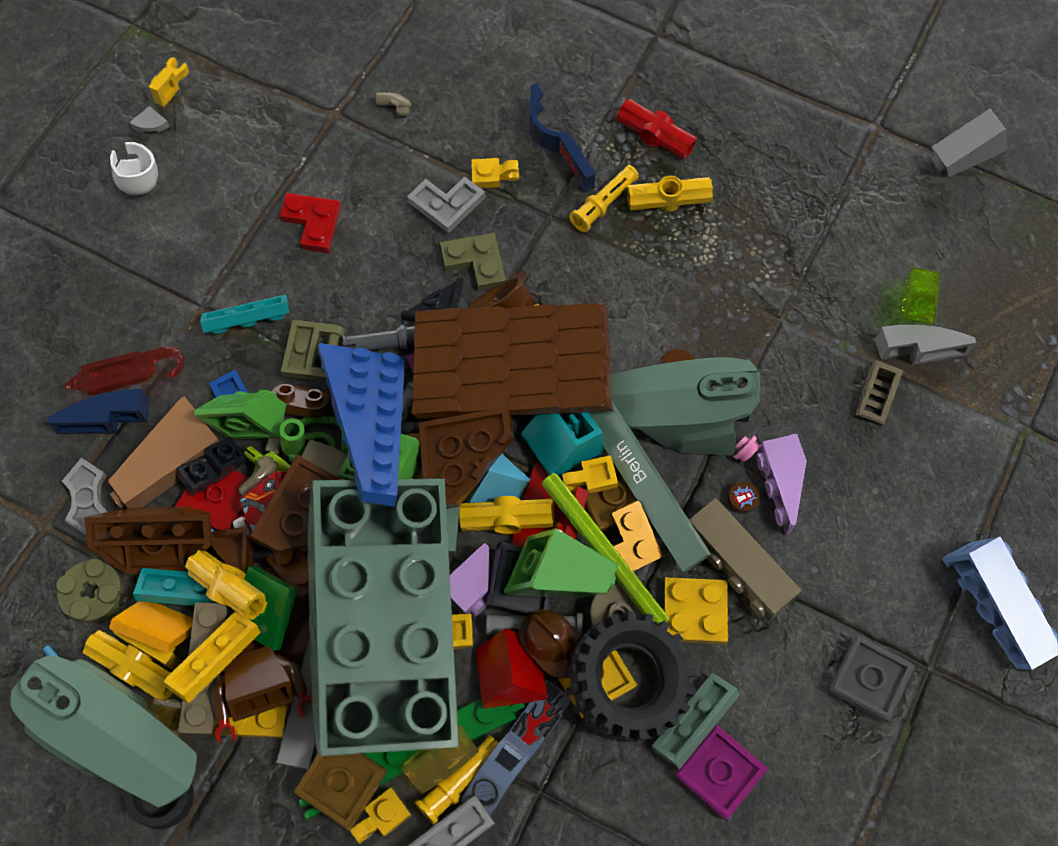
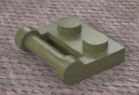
[281,320,345,384]

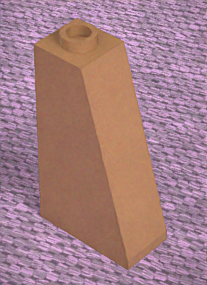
[108,396,219,508]

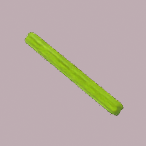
[542,473,669,623]

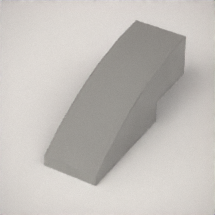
[875,325,976,365]

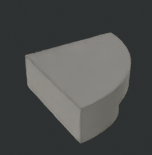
[129,106,170,133]

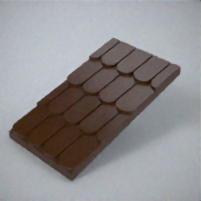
[412,303,613,419]

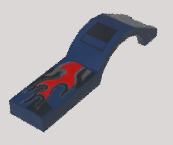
[529,83,596,193]

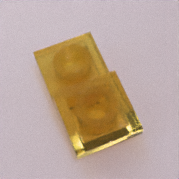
[402,725,479,794]

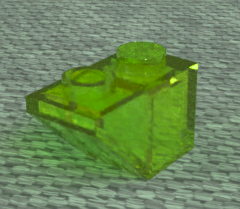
[900,267,940,325]

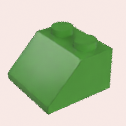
[194,390,287,439]

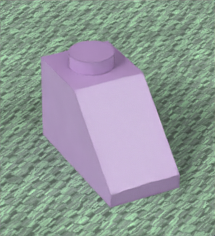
[450,543,490,616]

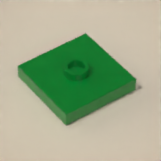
[245,566,298,650]

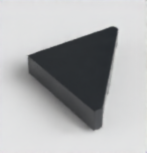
[401,277,464,322]

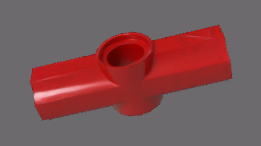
[616,99,697,159]

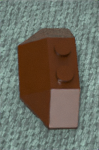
[84,506,213,574]

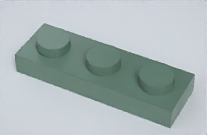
[652,673,740,770]

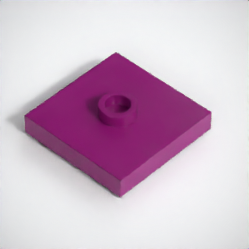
[675,724,768,821]

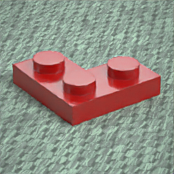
[280,193,341,254]

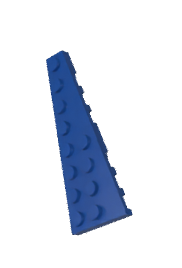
[317,343,405,506]

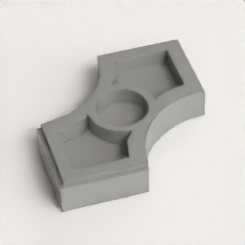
[62,458,107,536]

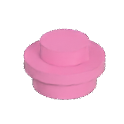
[733,435,760,463]

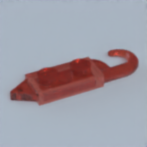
[66,346,185,396]

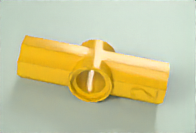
[627,176,713,212]
[459,496,555,534]
[185,550,267,620]
[82,630,173,703]

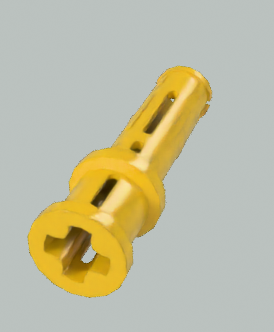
[569,165,639,232]
[414,735,499,825]

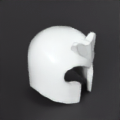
[110,142,158,195]

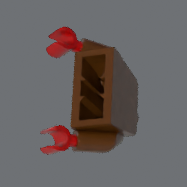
[212,643,312,744]

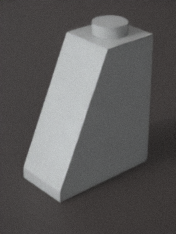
[931,109,1008,177]

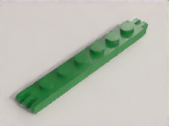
[293,699,526,821]

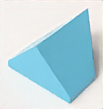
[465,454,531,503]

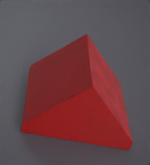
[476,628,548,709]

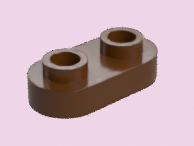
[272,384,329,418]

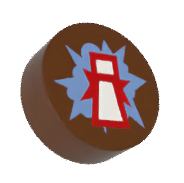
[728,482,760,514]

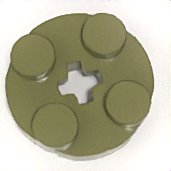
[56,559,124,623]

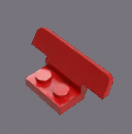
[511,461,588,548]

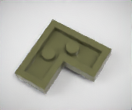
[440,233,506,291]

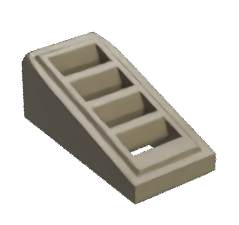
[855,360,904,425]

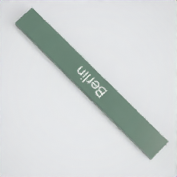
[588,401,711,572]

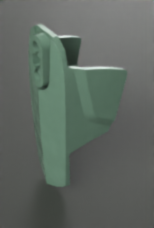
[611,357,760,455]
[11,655,197,807]

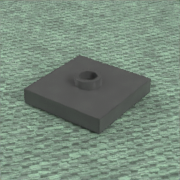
[828,634,916,723]

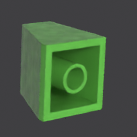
[504,528,618,599]

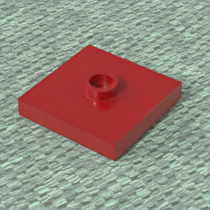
[175,471,250,531]

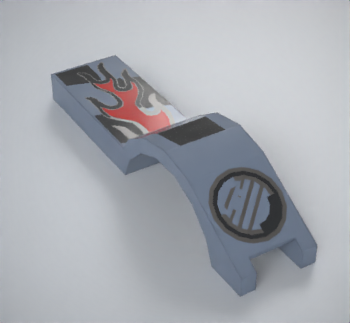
[460,680,572,816]

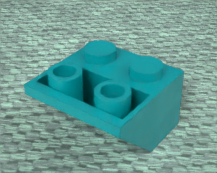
[521,412,603,476]

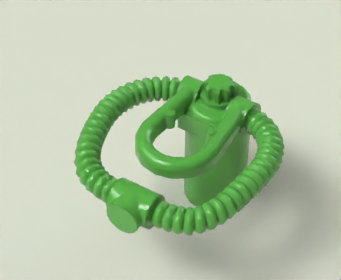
[279,415,349,464]

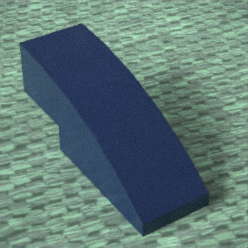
[47,389,150,434]

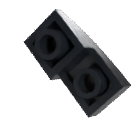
[176,436,247,496]

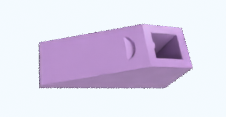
[756,434,807,535]

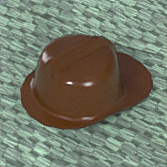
[468,272,534,309]
[519,609,581,679]

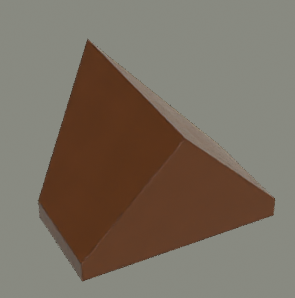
[211,527,259,580]

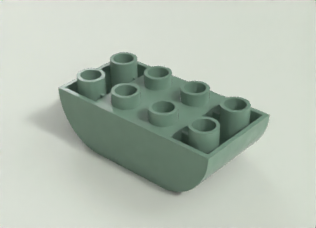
[308,479,459,756]

